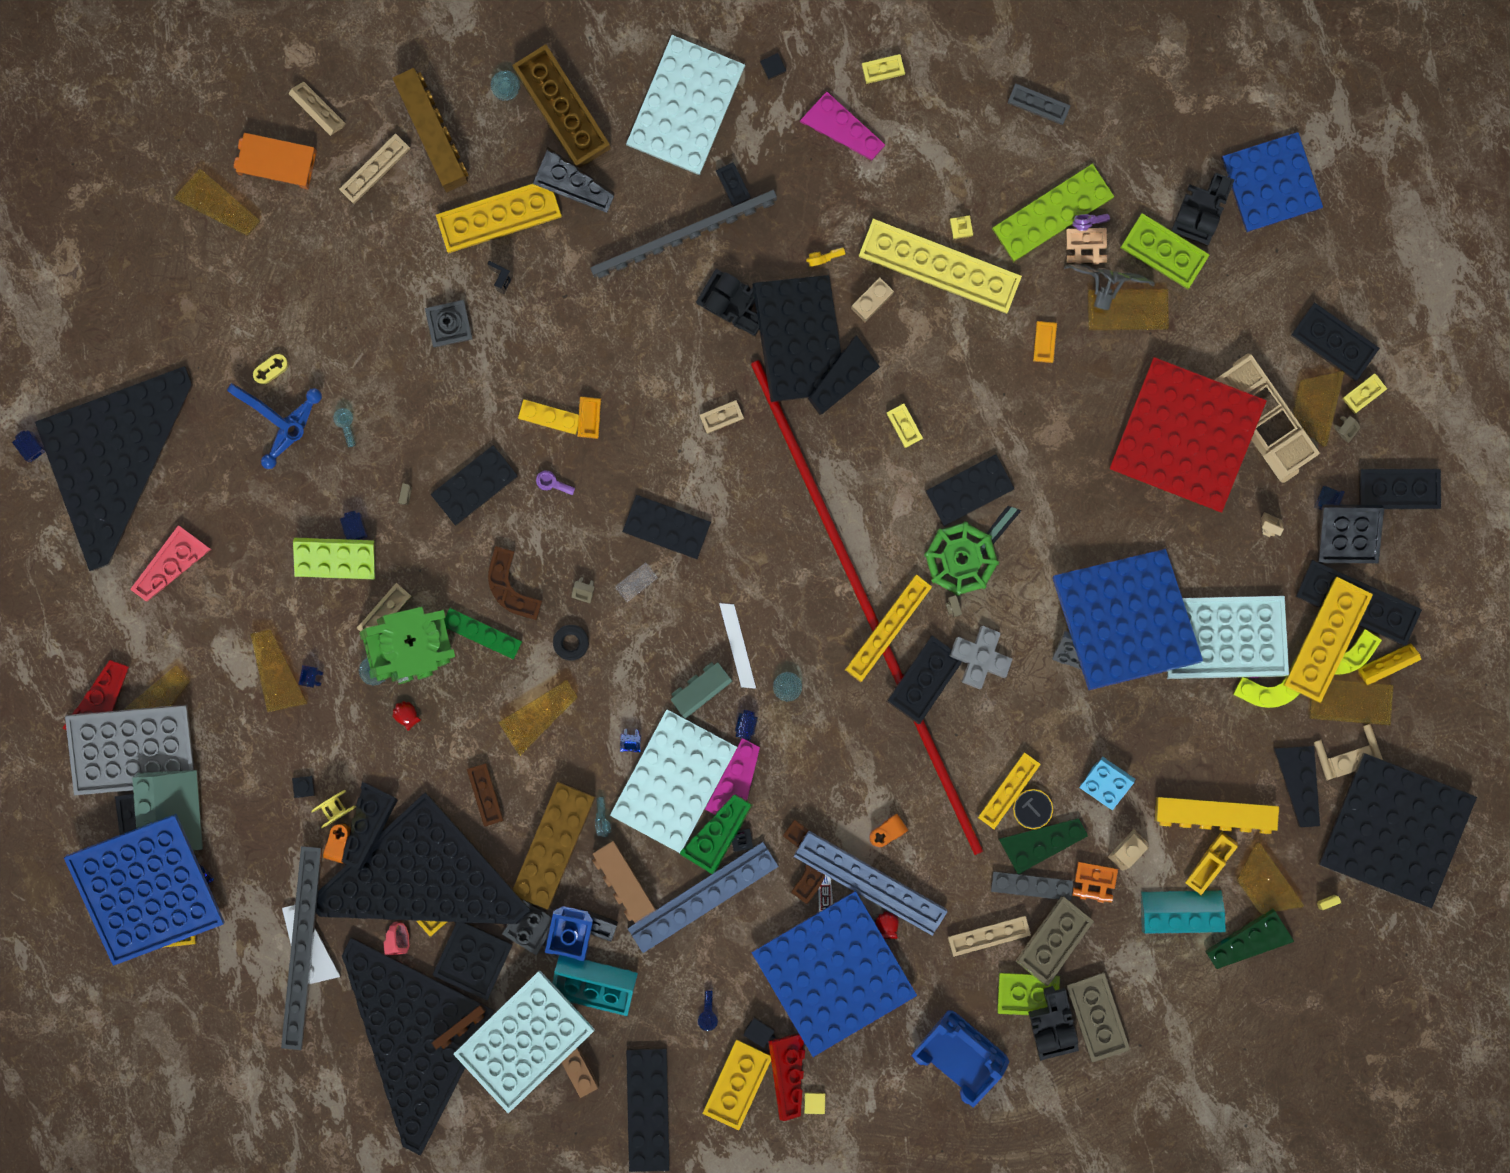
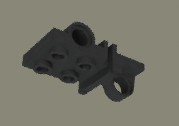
[1171,173,1235,245]
[695,269,759,336]
[1028,986,1079,1061]

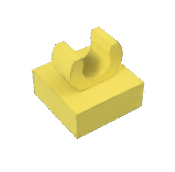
[950,215,973,239]

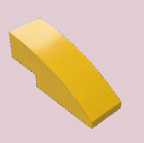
[1185,831,1238,895]

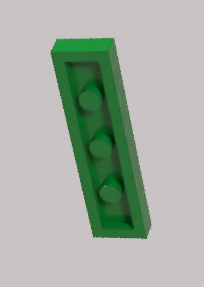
[444,608,522,660]

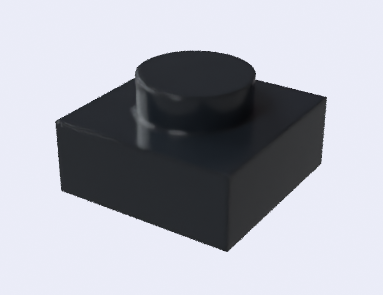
[292,776,315,798]

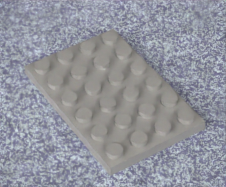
[65,705,194,795]

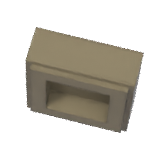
[398,483,412,506]

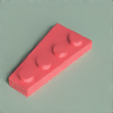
[130,525,212,602]

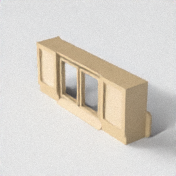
[1215,354,1320,483]

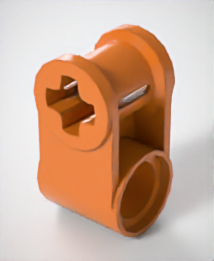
[869,814,908,847]
[323,823,351,864]

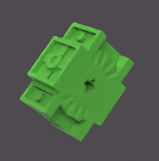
[359,607,455,684]

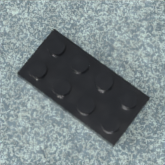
[1290,302,1380,381]
[431,445,518,526]
[925,454,1014,526]
[1359,469,1441,509]
[622,495,711,560]
[886,636,962,724]

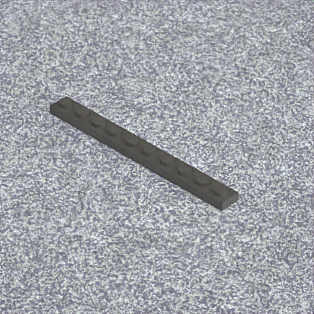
[590,190,777,279]
[281,846,322,1050]

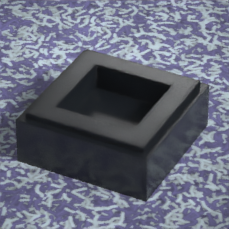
[760,53,786,80]

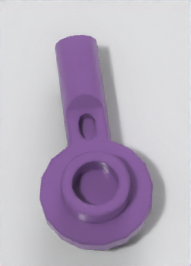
[1073,214,1110,231]
[536,471,575,495]

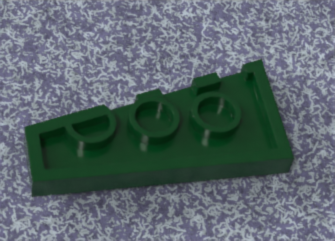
[998,818,1088,874]
[1205,908,1294,969]

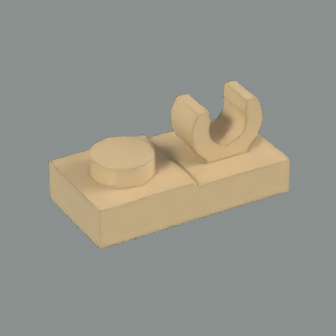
[1261,512,1284,537]

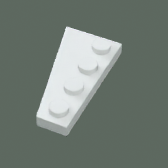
[282,905,341,984]

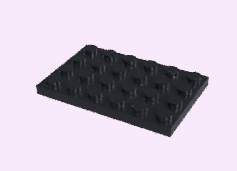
[752,275,841,402]

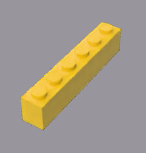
[1154,797,1279,834]

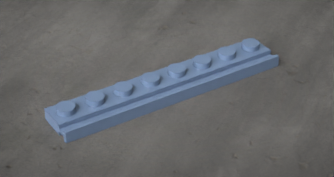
[794,831,947,936]
[627,842,779,953]

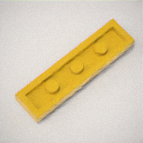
[977,752,1041,829]

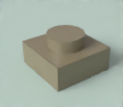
[945,595,962,617]

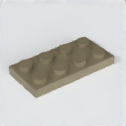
[1016,897,1094,986]
[1066,972,1130,1062]

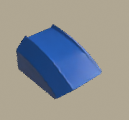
[545,906,593,961]

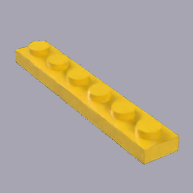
[845,575,932,682]

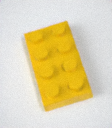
[702,1039,771,1130]

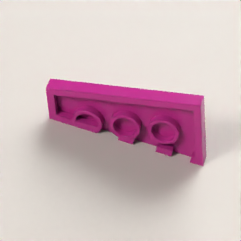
[800,92,885,161]
[705,738,760,815]

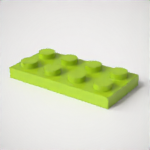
[1120,213,1209,289]
[293,538,376,579]

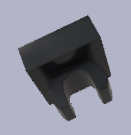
[732,828,753,852]

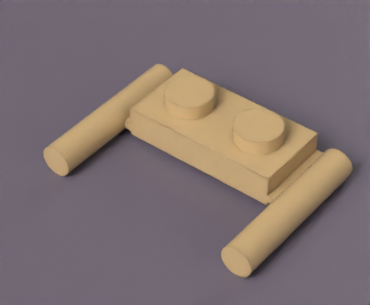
[1314,724,1383,780]

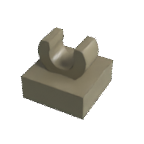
[1334,416,1361,443]
[571,577,595,603]

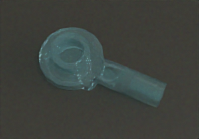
[333,408,356,448]
[595,797,611,838]

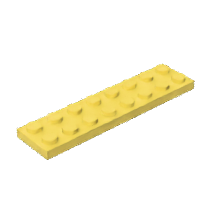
[859,219,1022,314]

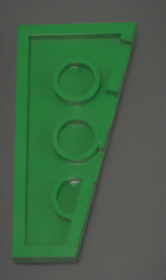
[679,794,753,874]

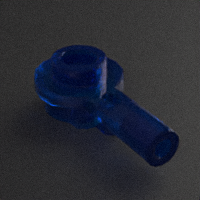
[698,990,718,1031]

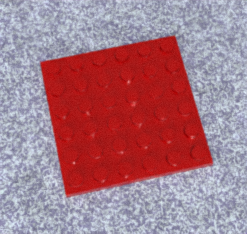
[1110,357,1267,513]

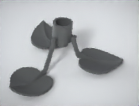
[1064,264,1155,310]

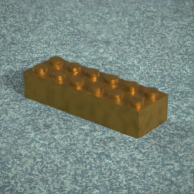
[512,44,611,169]
[392,68,469,193]
[513,782,595,910]

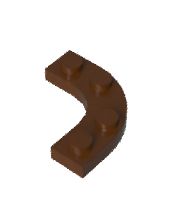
[488,546,542,620]
[782,820,825,904]

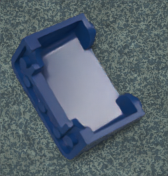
[911,1010,1009,1108]

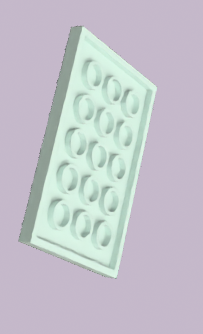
[626,35,745,175]
[1167,596,1289,679]
[610,710,737,853]
[454,971,595,1113]

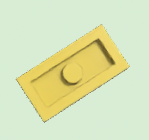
[862,54,905,84]
[1342,373,1387,414]
[886,404,923,448]

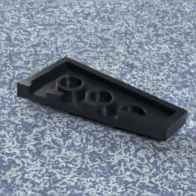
[341,782,398,871]

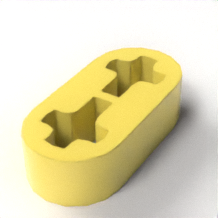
[253,354,288,385]

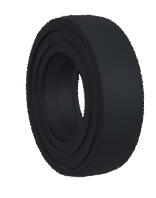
[553,625,589,661]

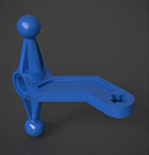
[227,383,322,469]

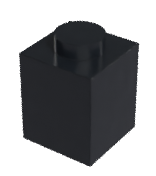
[743,1016,775,1048]

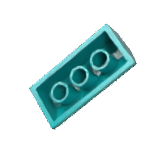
[1141,890,1226,934]
[552,955,638,1016]

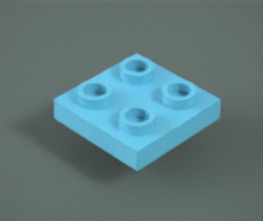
[1079,756,1136,810]

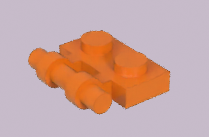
[1072,862,1118,903]

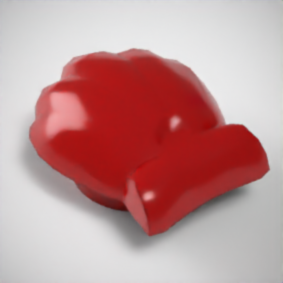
[393,701,421,731]
[876,911,899,940]

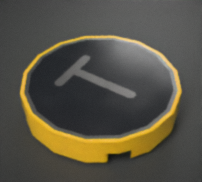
[1013,789,1053,829]

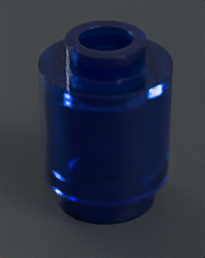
[735,710,758,740]

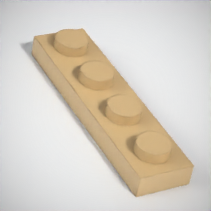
[339,134,410,204]
[948,916,1031,957]

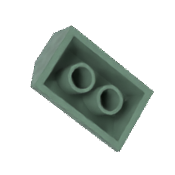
[671,662,733,719]

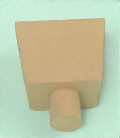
[1108,829,1149,871]

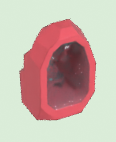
[383,921,410,955]

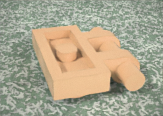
[1066,228,1107,265]

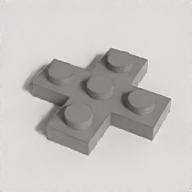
[950,626,1012,689]

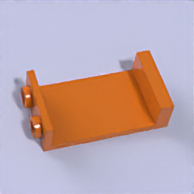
[234,133,317,190]

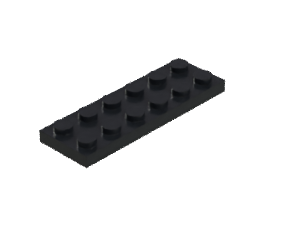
[1295,560,1422,646]
[626,1048,670,1172]

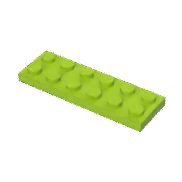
[992,164,1114,262]

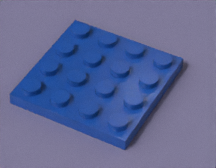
[1222,132,1323,233]

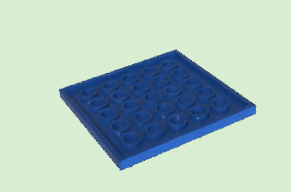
[1052,549,1203,690]
[64,814,225,966]
[751,891,917,1057]

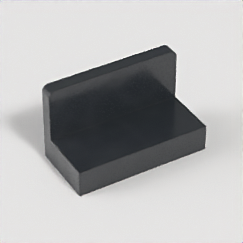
[487,261,513,294]

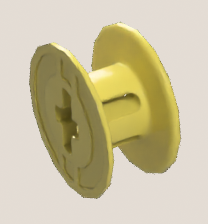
[311,790,356,828]

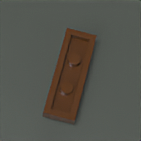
[467,763,504,827]
[432,1004,486,1049]

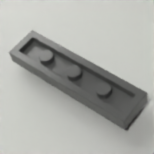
[991,871,1073,901]

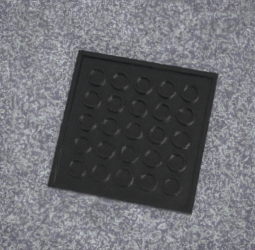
[1318,753,1477,908]

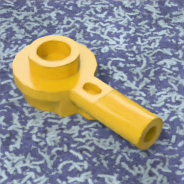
[806,247,845,267]

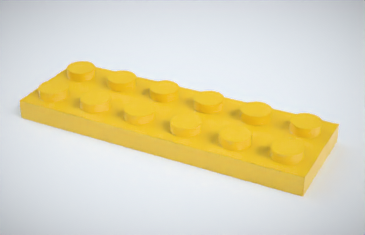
[436,184,562,254]
[1284,577,1373,703]

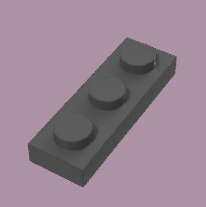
[1008,83,1070,125]

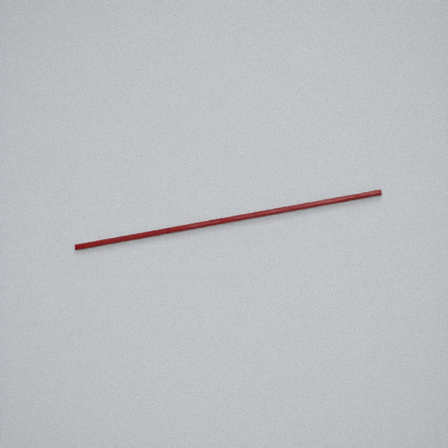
[751,360,983,855]

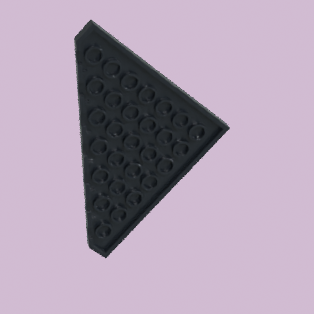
[35,366,193,572]
[316,792,531,924]
[342,937,495,1156]

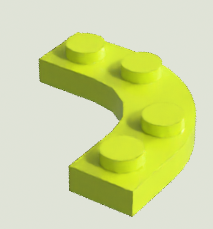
[1334,629,1382,675]
[1233,659,1300,708]

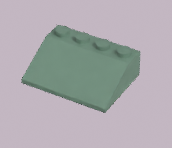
[132,770,203,851]

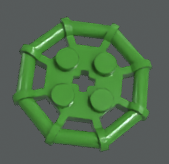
[924,521,999,596]

